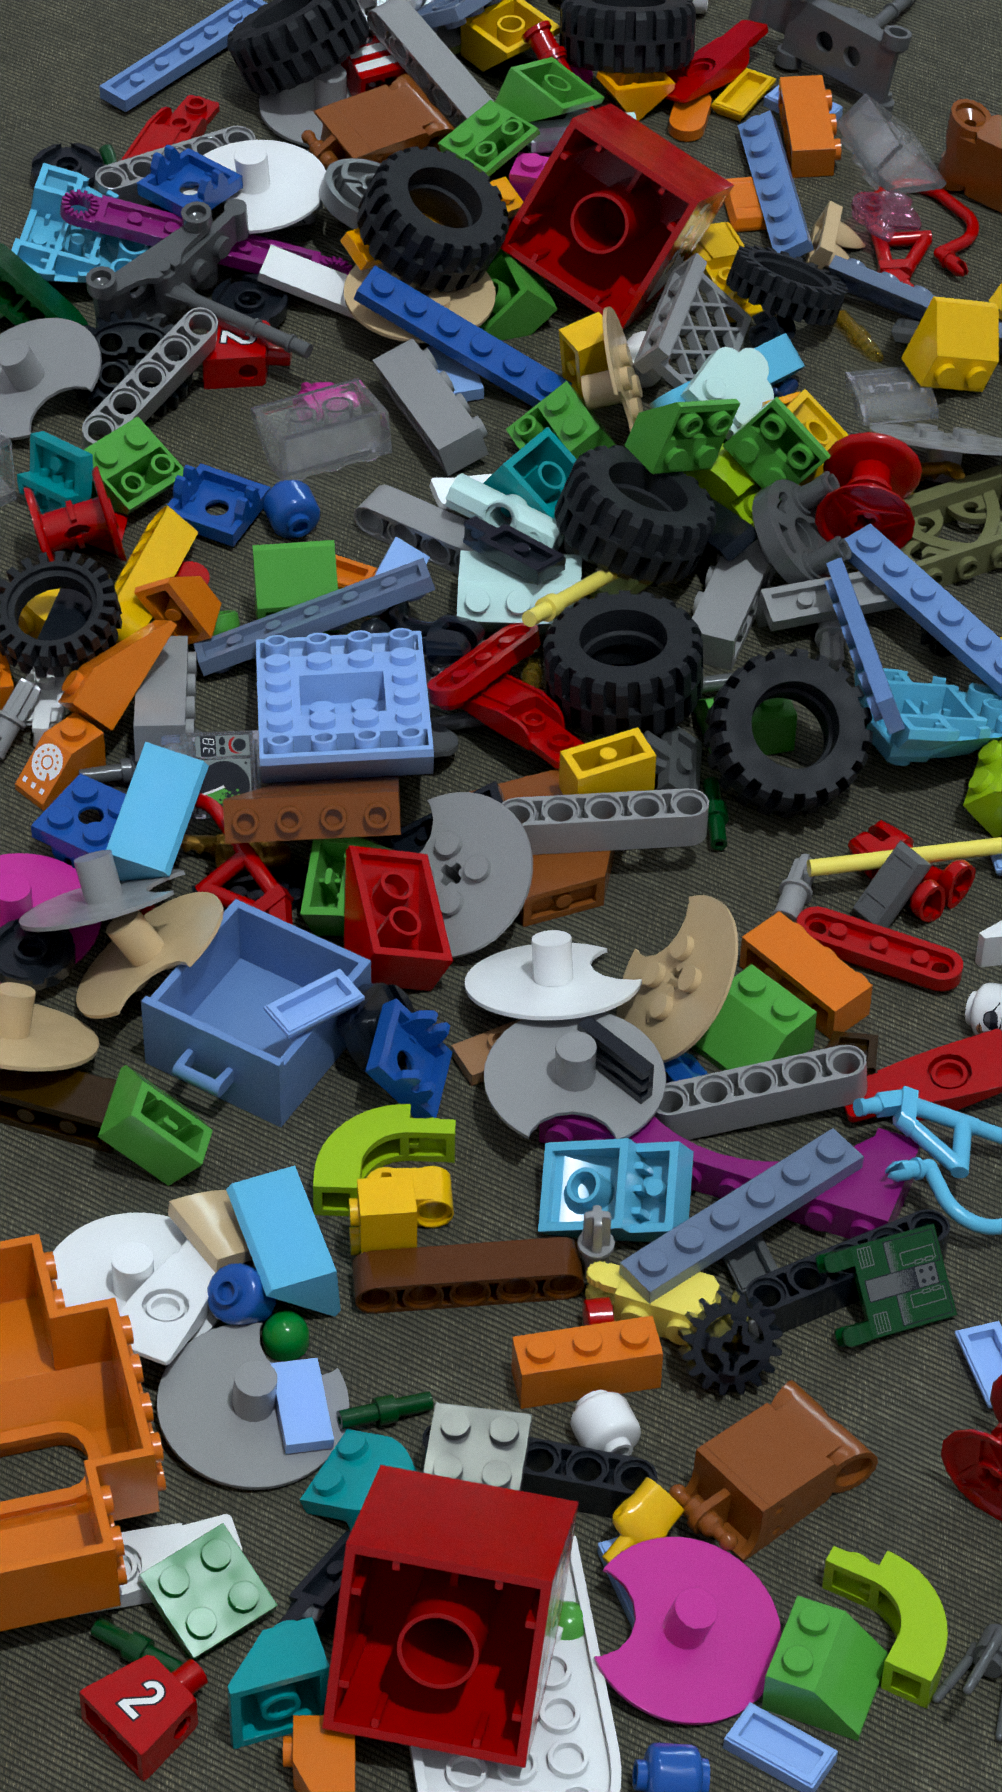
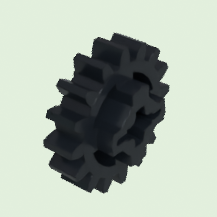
[678,1289,783,1395]

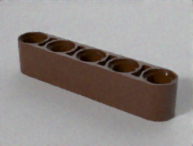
[351,1237,585,1313]

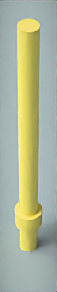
[522,569,619,627]
[807,837,1002,877]

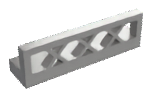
[755,561,915,631]

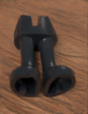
[360,601,485,665]

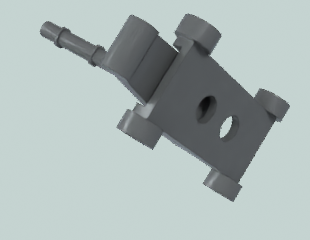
[748,0,915,119]
[86,199,313,359]

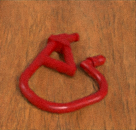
[865,180,979,287]
[140,793,294,925]

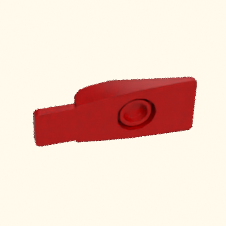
[665,20,769,103]
[120,95,219,161]
[461,673,584,769]
[843,1029,1002,1122]

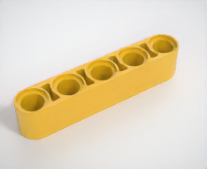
[114,505,198,644]

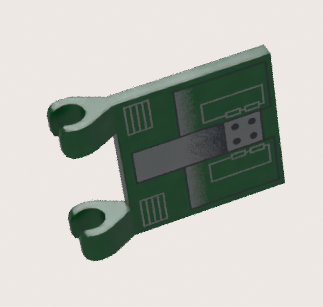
[815,1224,957,1347]

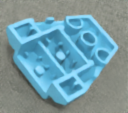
[11,163,152,283]
[854,668,1002,766]

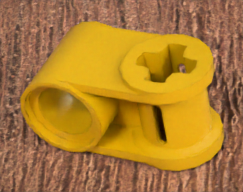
[367,1166,454,1228]

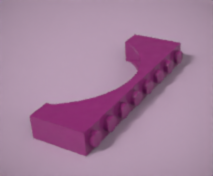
[539,1114,921,1239]

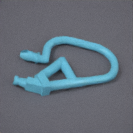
[853,1086,1002,1235]

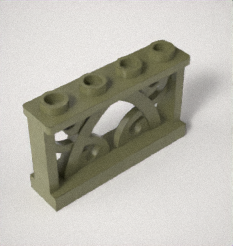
[900,464,1002,587]

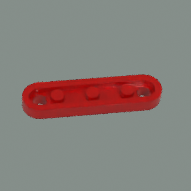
[427,623,541,710]
[796,906,963,991]

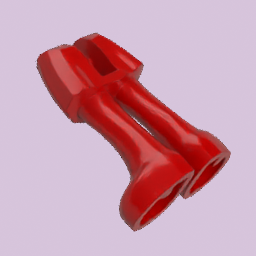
[848,820,976,922]

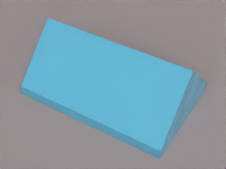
[106,742,209,881]
[226,1165,341,1317]

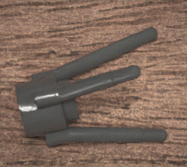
[932,1624,1002,1741]

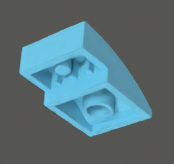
[538,1138,694,1242]

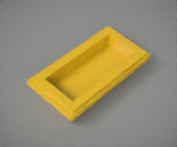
[711,68,776,122]

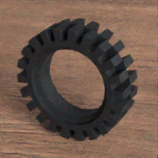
[726,245,848,326]
[0,551,122,678]

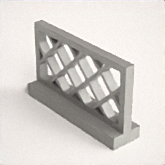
[633,253,752,388]

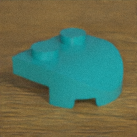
[17,431,93,515]
[300,1429,417,1531]

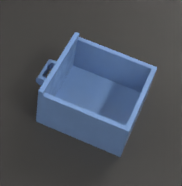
[141,899,371,1127]

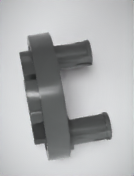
[319,158,381,229]
[752,471,852,584]

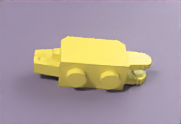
[585,1260,749,1345]

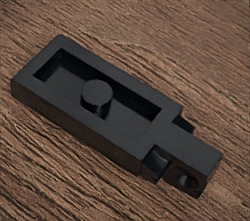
[463,516,566,585]
[277,1531,351,1632]

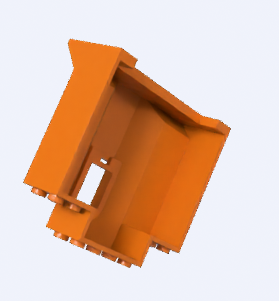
[0,1234,166,1631]

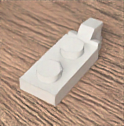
[24,666,71,747]

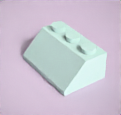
[457,550,582,635]

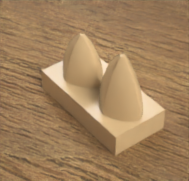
[805,201,866,269]

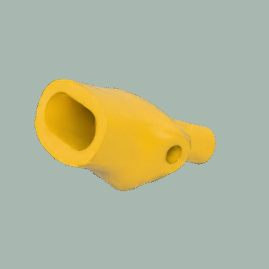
[602,1477,685,1563]

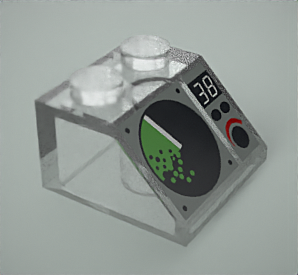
[161,730,261,821]

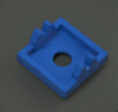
[137,144,243,218]
[167,463,270,547]
[31,773,126,869]
[365,998,452,1119]

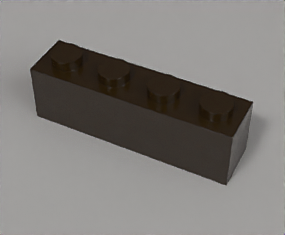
[0,1068,117,1154]

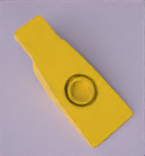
[689,222,763,322]

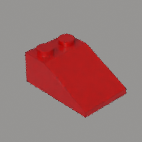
[344,845,453,991]

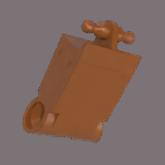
[301,74,455,170]
[936,99,1002,213]
[668,1380,878,1562]

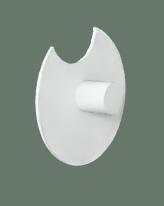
[180,140,326,234]
[465,930,642,1020]
[53,1213,219,1341]

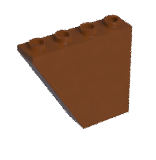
[469,769,615,927]
[223,776,401,844]

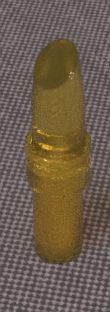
[836,310,884,362]
[522,657,543,689]

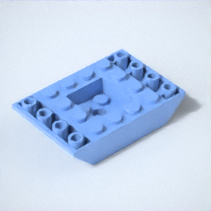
[256,628,434,783]

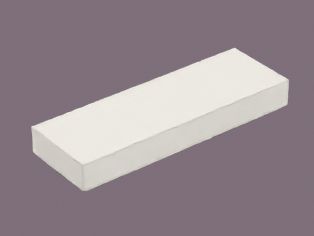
[257,245,355,319]

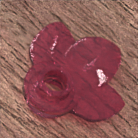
[851,191,922,242]

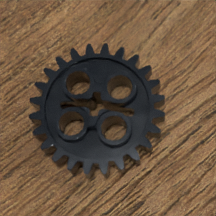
[77,310,193,422]

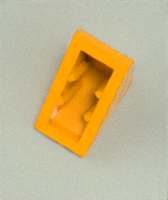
[596,71,676,121]

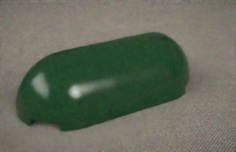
[0,242,88,326]

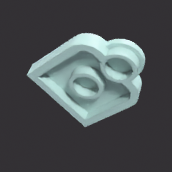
[681,347,774,440]

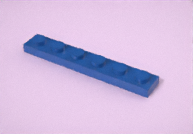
[354,265,572,407]

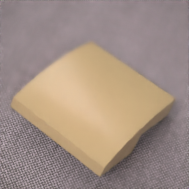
[168,1190,256,1273]

